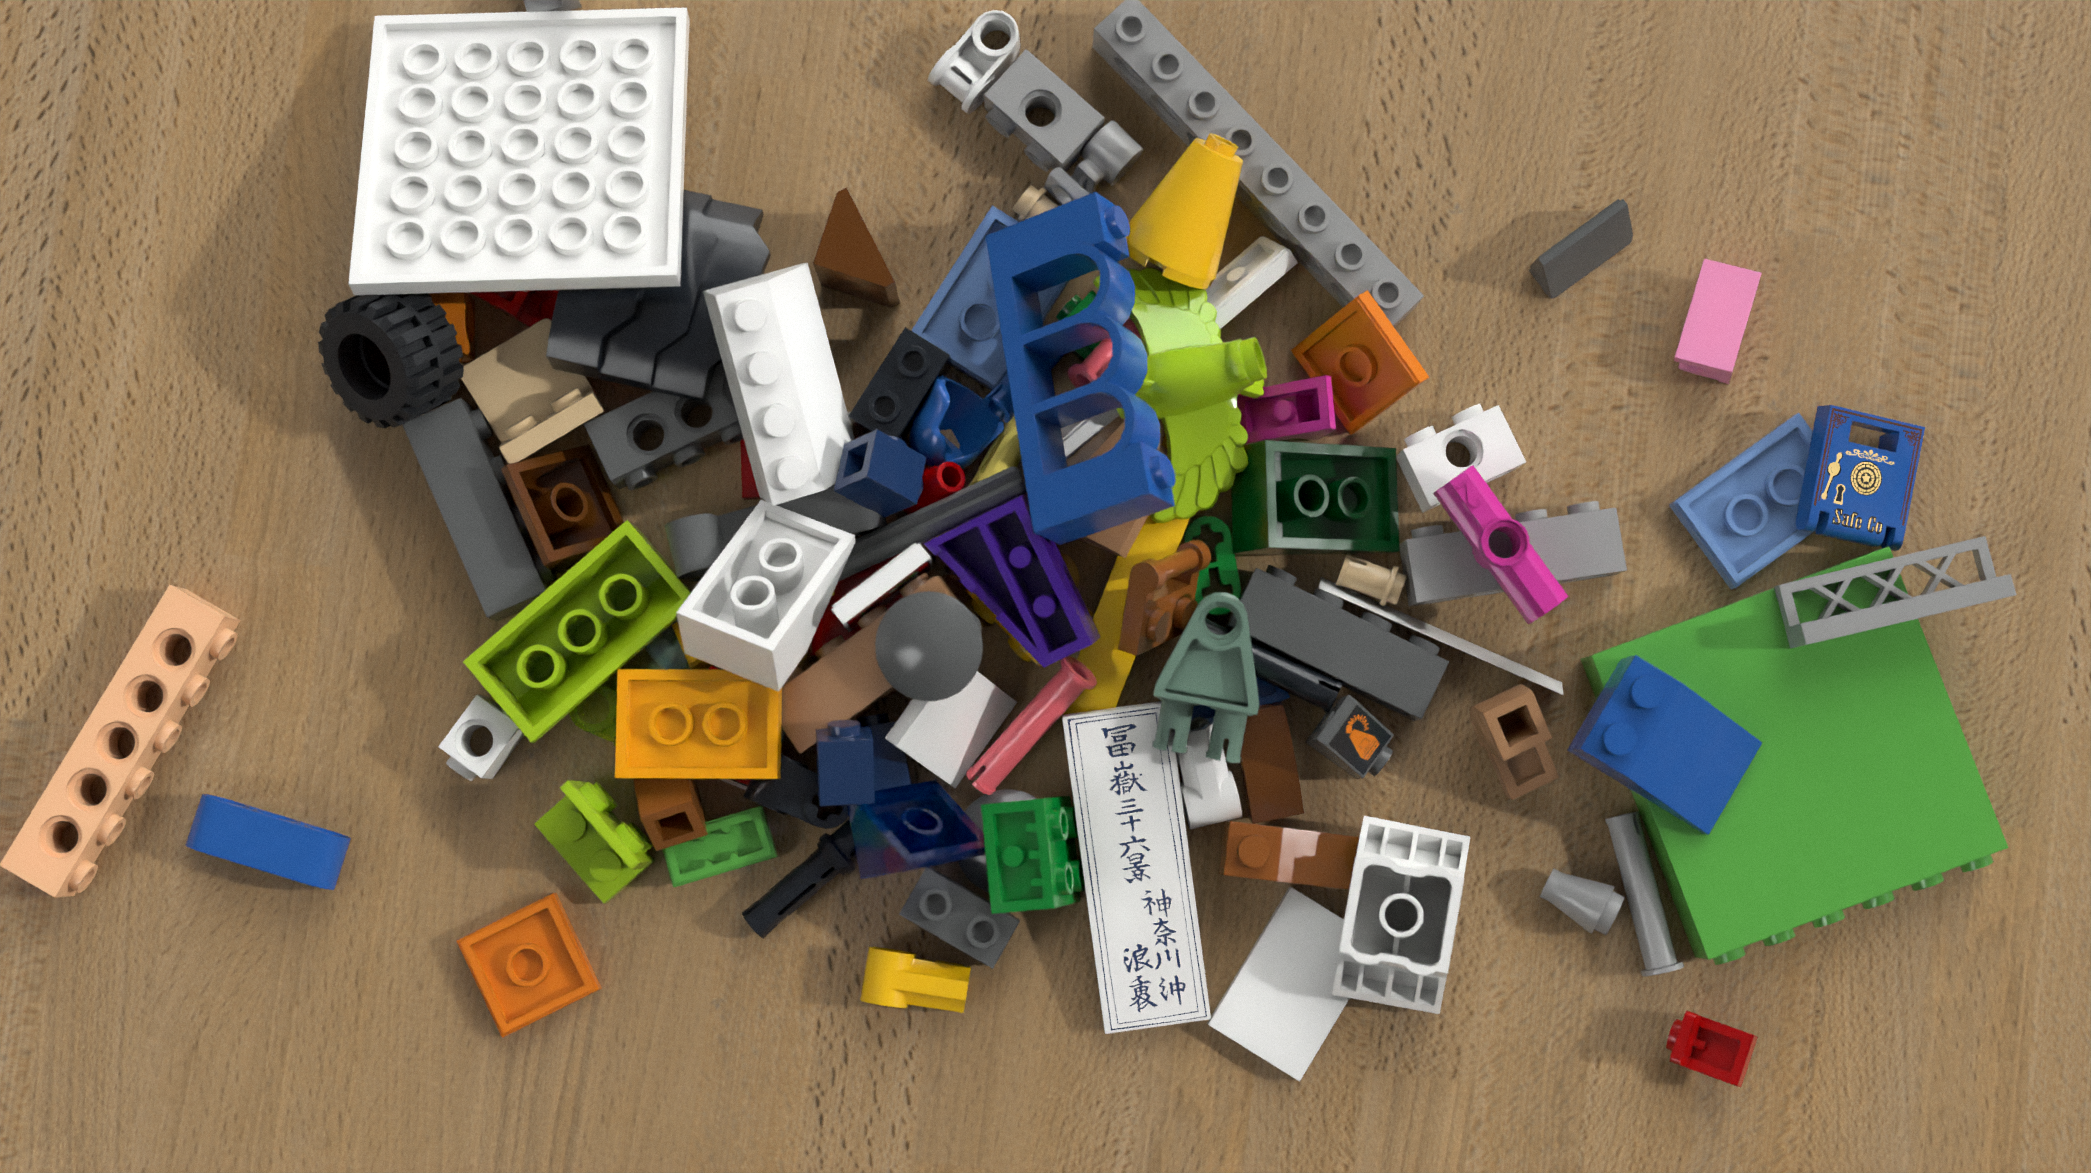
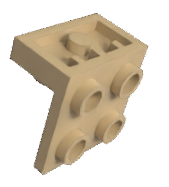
[461,318,604,464]

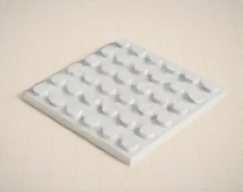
[349,8,690,295]

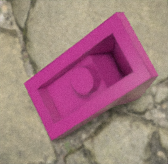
[1237,375,1336,445]

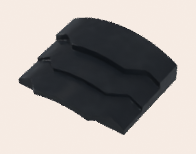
[546,190,771,402]

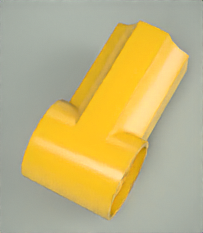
[860,947,971,1013]

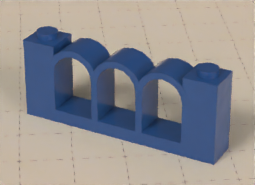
[985,191,1175,545]

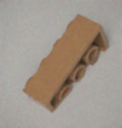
[782,573,994,754]

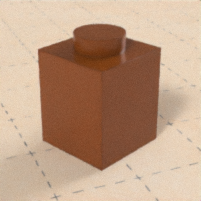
[633,779,708,851]

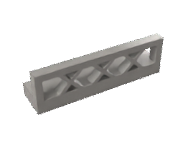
[1774,536,2016,648]

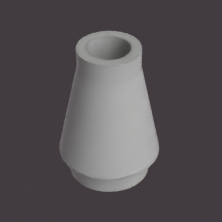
[1540,868,1625,935]

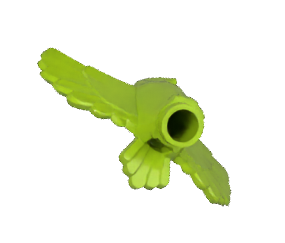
[1093,268,1267,523]

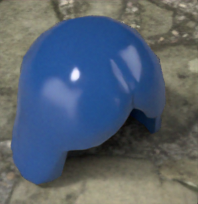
[909,376,1004,470]

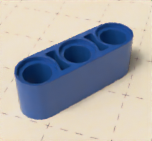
[185,794,351,890]

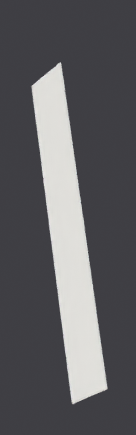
[1319,577,1564,695]

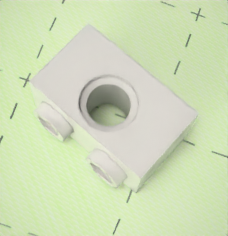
[1396,404,1526,513]

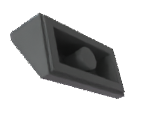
[1529,199,1633,299]

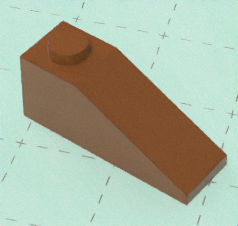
[1219,821,1359,890]

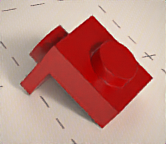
[1666,1011,1758,1088]

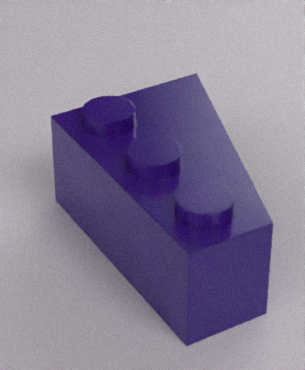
[923,494,1101,667]

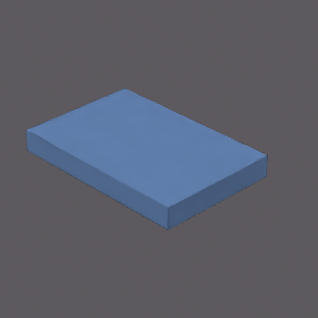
[911,205,1070,391]
[1669,413,1822,589]

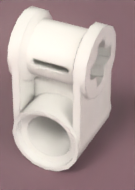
[928,10,1020,114]

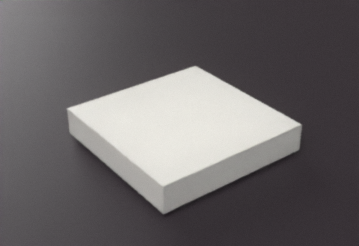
[885,671,1017,788]

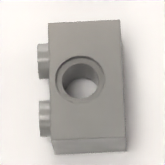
[984,49,1104,172]

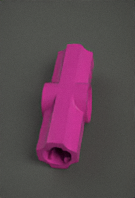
[1433,465,1569,624]

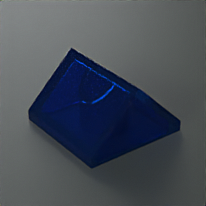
[847,780,986,879]

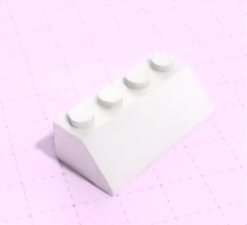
[703,262,854,506]

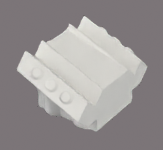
[1332,816,1470,1014]

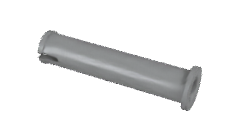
[1605,811,1684,977]

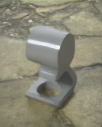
[1044,120,1144,205]

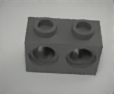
[899,866,1020,969]

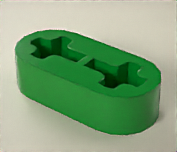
[1183,516,1241,617]

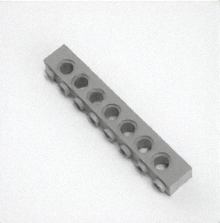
[1092,0,1424,327]

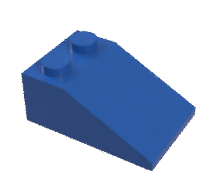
[1567,655,1762,835]

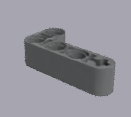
[664,484,887,581]

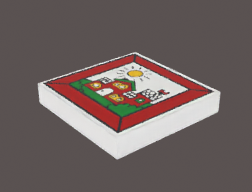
[832,543,933,632]

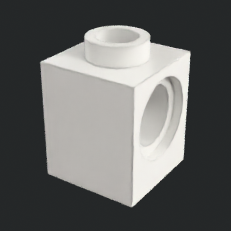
[438,694,524,781]

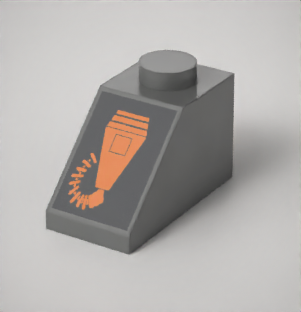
[1305,695,1394,779]

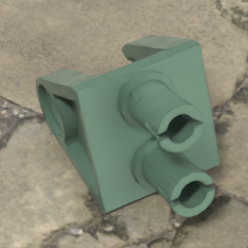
[1152,592,1259,763]

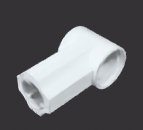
[1173,717,1242,829]

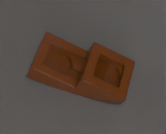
[1239,701,1304,824]

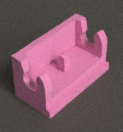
[1674,259,1762,384]

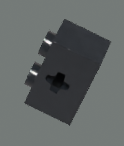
[848,327,952,441]

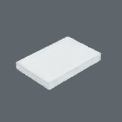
[1207,887,1350,1082]

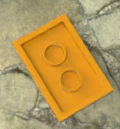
[615,669,782,779]

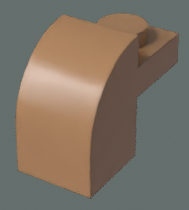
[1469,684,1559,800]

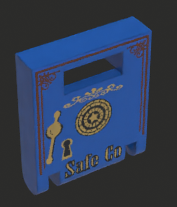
[1795,405,1925,551]

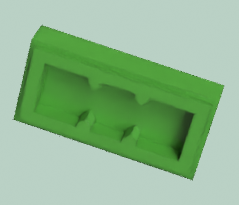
[662,806,778,888]

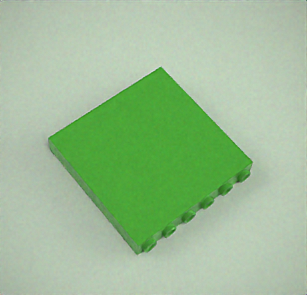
[1581,546,2009,965]

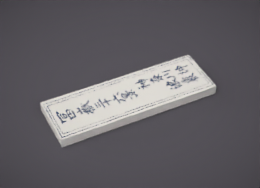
[1062,701,1211,1034]

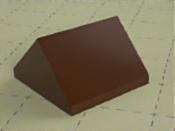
[813,187,900,308]
[501,444,624,573]

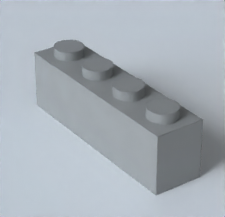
[1400,501,1627,607]

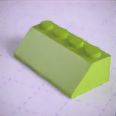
[463,520,692,744]

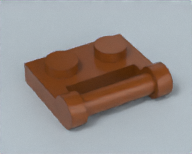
[1118,539,1211,656]

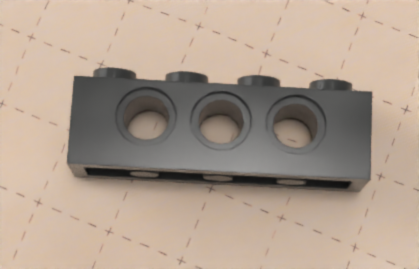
[584,362,744,491]

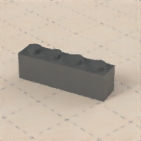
[402,398,557,621]
[1225,565,1449,721]

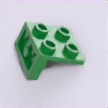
[981,796,1085,914]

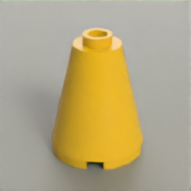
[1126,133,1243,290]

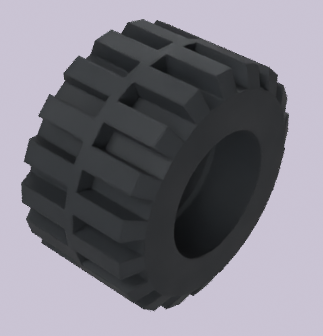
[318,293,464,428]

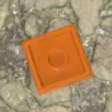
[1291,290,1429,435]
[457,893,602,1038]

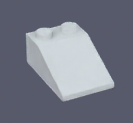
[676,500,855,692]

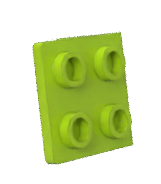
[534,780,655,904]

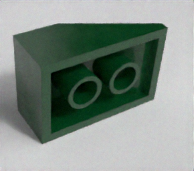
[1231,440,1400,555]

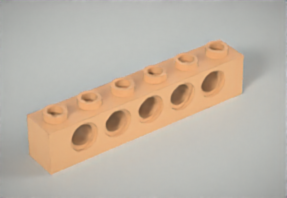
[0,585,241,898]

